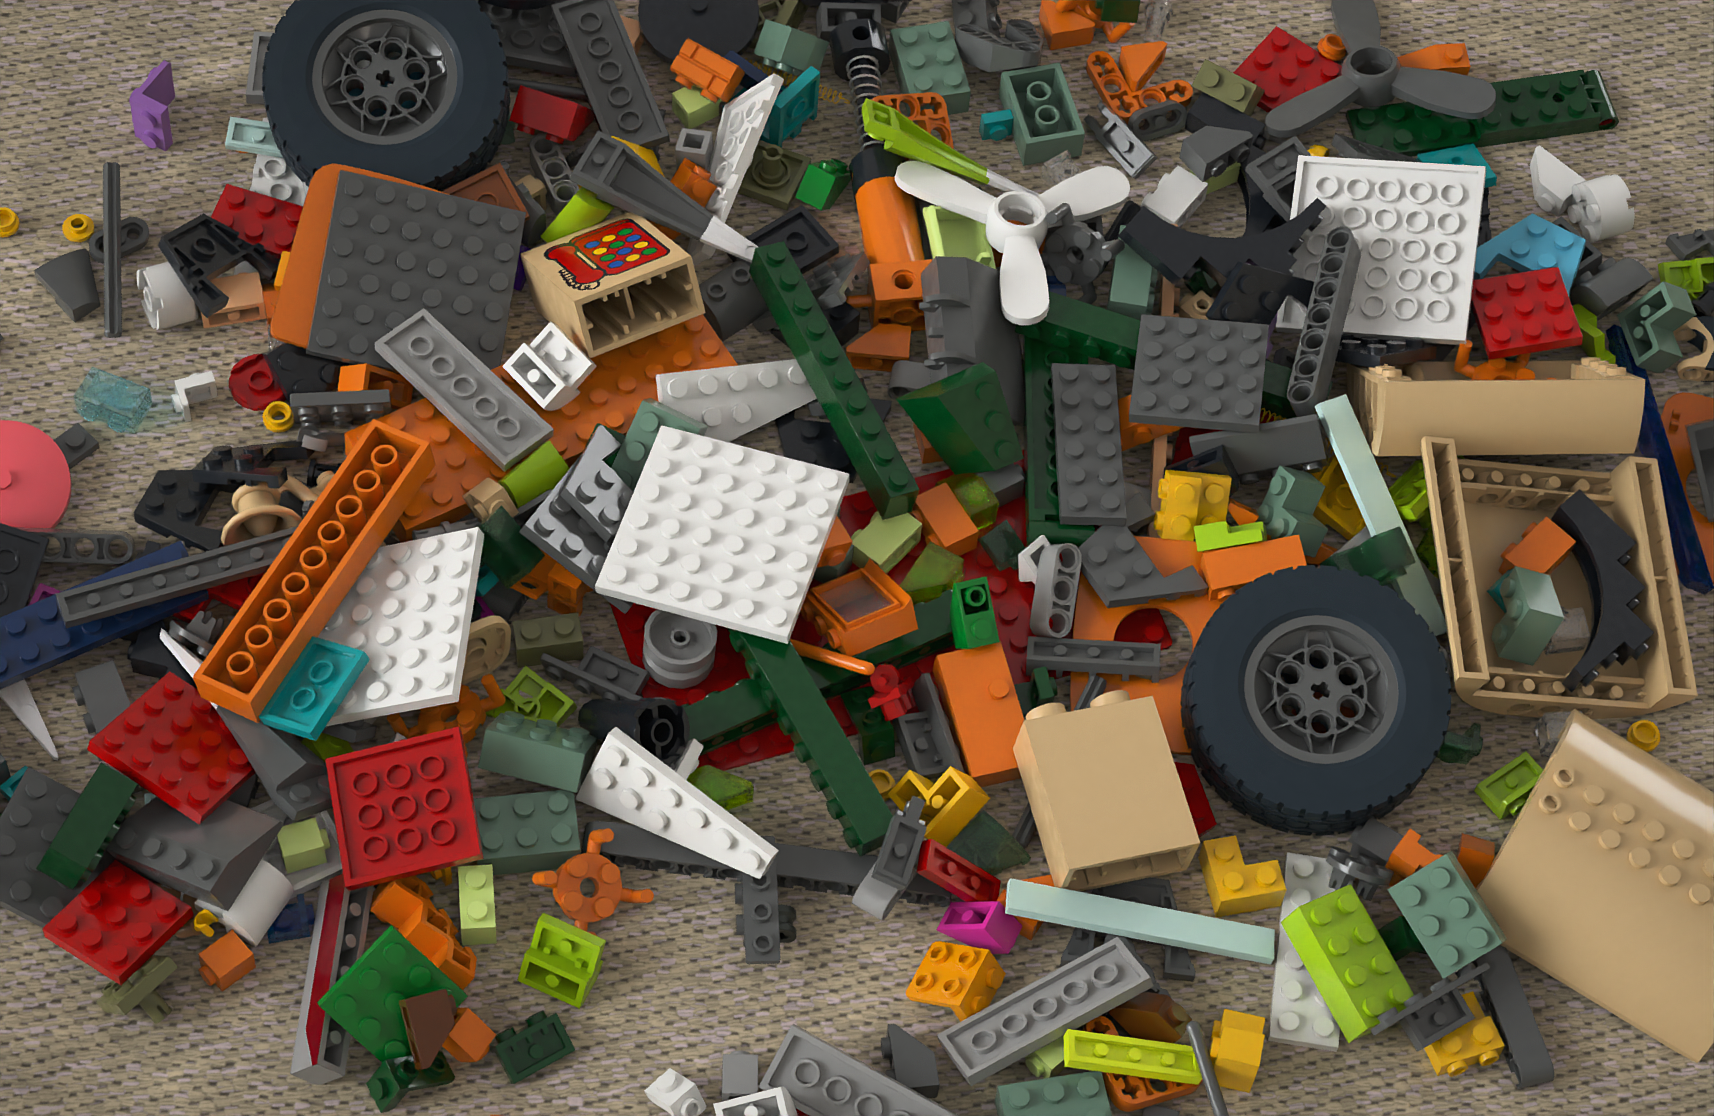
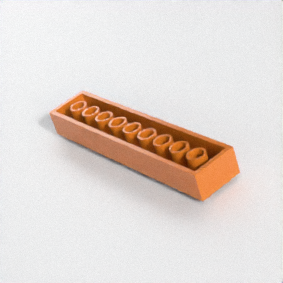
[193,419,436,723]

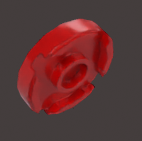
[229,354,286,411]

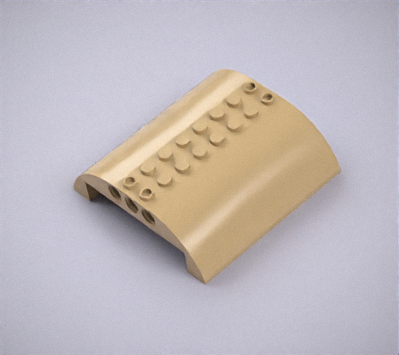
[1420,436,1698,719]
[1476,709,1714,1063]

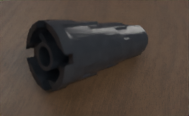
[578,697,690,765]

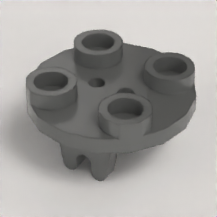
[168,611,225,657]
[1326,846,1394,901]

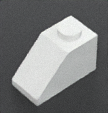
[1530,145,1586,217]

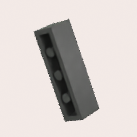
[72,660,146,794]

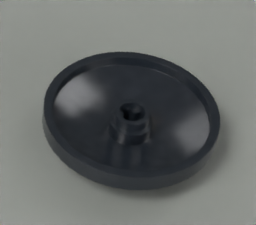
[638,0,759,65]

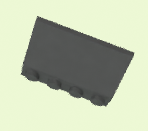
[106,797,284,911]

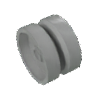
[642,609,717,689]

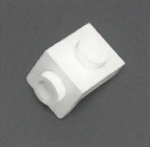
[171,371,218,422]
[644,1068,706,1116]

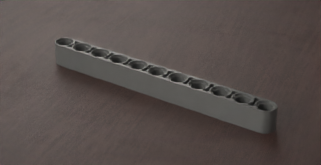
[581,821,952,908]

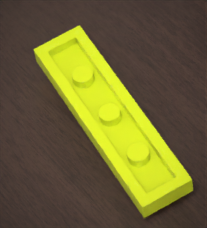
[1063,1029,1202,1085]

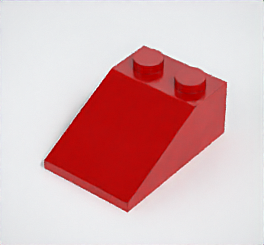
[509,85,594,145]

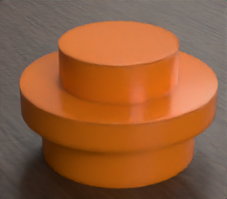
[1317,34,1346,61]

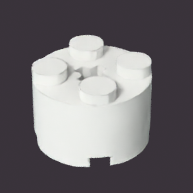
[1567,174,1635,243]
[137,262,198,330]

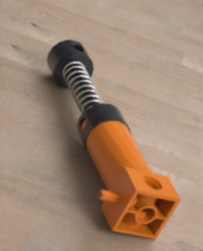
[829,18,932,331]

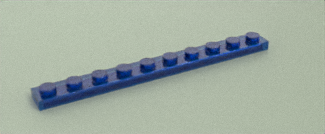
[1605,324,1714,595]

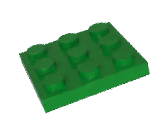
[317,925,468,1063]

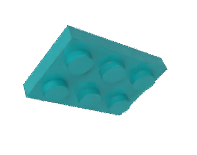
[259,636,370,741]

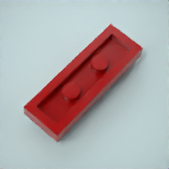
[916,839,1001,902]

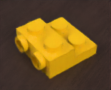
[1311,455,1366,541]
[1154,470,1232,541]
[1424,991,1505,1077]

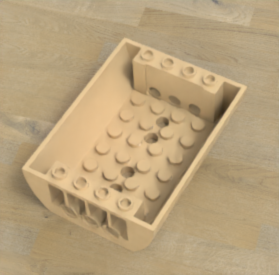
[1347,357,1645,456]

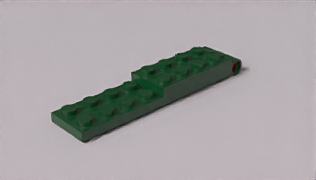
[1346,70,1619,157]
[1023,335,1095,548]

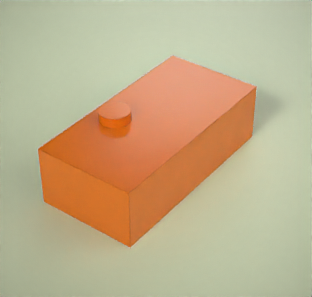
[932,641,1024,787]

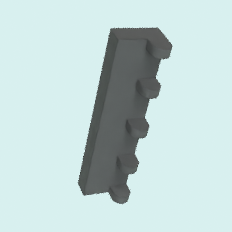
[1026,636,1161,683]

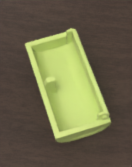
[922,205,996,269]

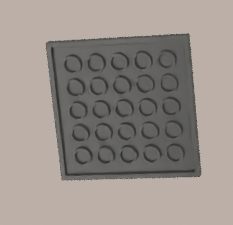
[306,170,526,374]

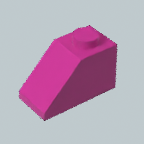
[936,901,1022,954]

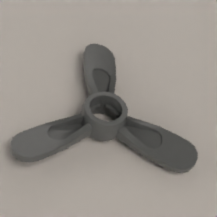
[1265,0,1496,138]

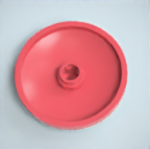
[0,420,72,528]

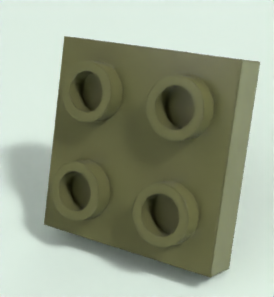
[737,140,811,211]
[96,955,178,1024]

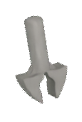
[296,425,345,452]

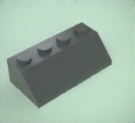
[1189,414,1330,485]

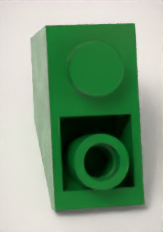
[795,158,851,211]
[949,577,1000,649]

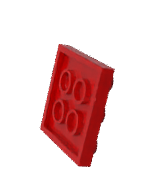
[1233,26,1342,113]
[1471,267,1583,360]
[42,860,194,985]

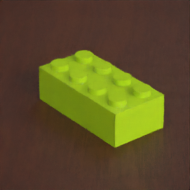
[1280,884,1414,1043]

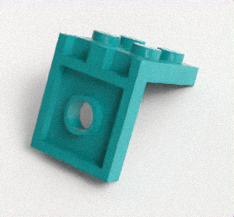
[722,66,820,148]

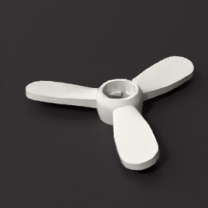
[894,161,1130,325]

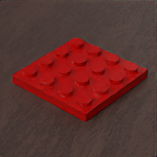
[87,671,256,825]
[325,726,484,891]

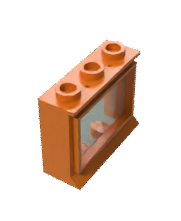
[800,558,918,656]

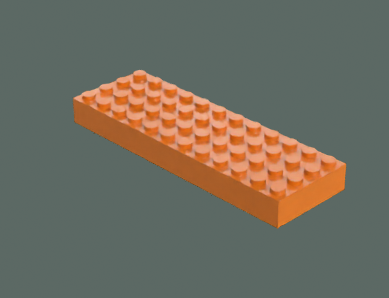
[345,314,738,543]

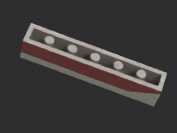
[290,874,374,1085]

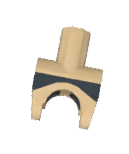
[1673,316,1714,382]

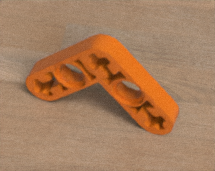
[1086,51,1193,124]
[870,92,954,175]
[1081,1016,1203,1112]

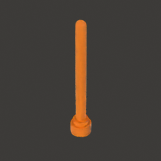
[790,639,875,675]

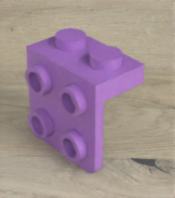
[129,60,175,151]

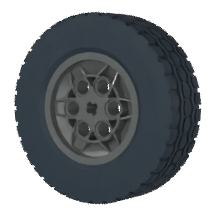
[262,0,510,191]
[1180,565,1451,836]

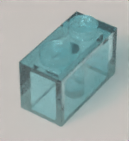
[74,367,153,434]

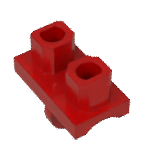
[868,663,915,721]

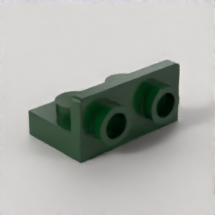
[490,1010,575,1084]

